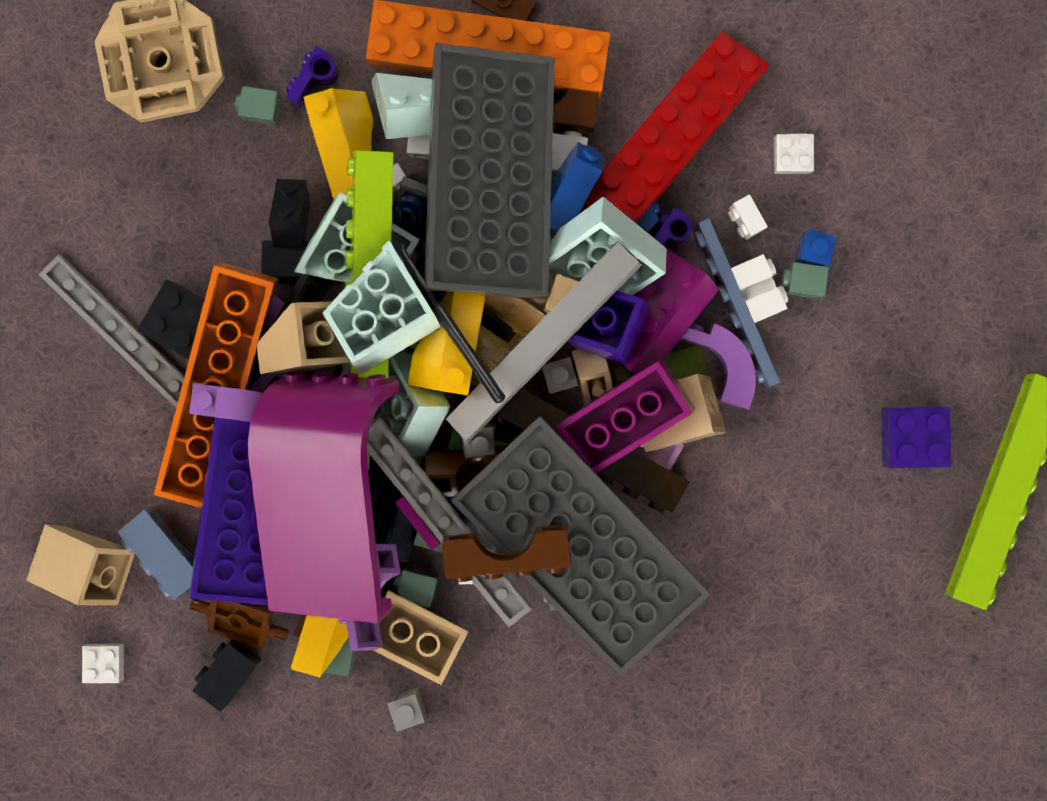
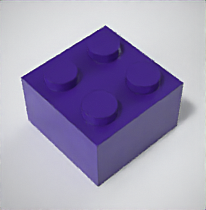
[568,291,650,366]
[882,407,951,468]

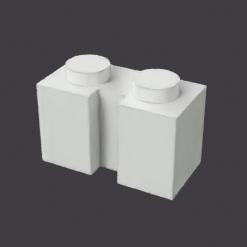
[731,254,788,323]

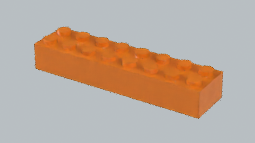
[365,0,610,99]
[154,261,279,508]

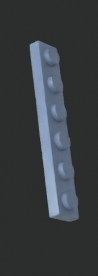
[693,218,780,387]

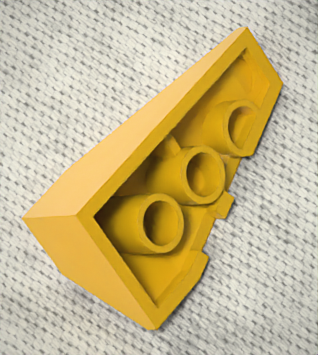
[303,88,374,199]
[407,291,486,396]
[291,615,349,678]

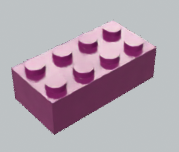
[616,249,719,375]
[556,357,695,473]

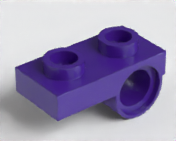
[286,46,339,109]
[654,207,693,245]

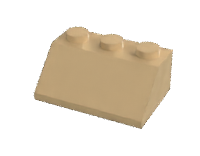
[373,590,469,685]

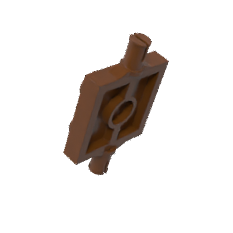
[189,599,289,650]

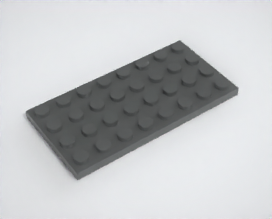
[425,43,555,299]
[451,415,711,676]

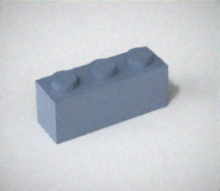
[117,508,194,600]

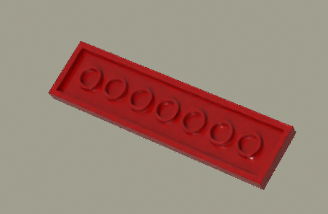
[578,31,769,224]

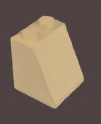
[257,301,351,374]
[641,374,726,452]
[26,524,135,605]

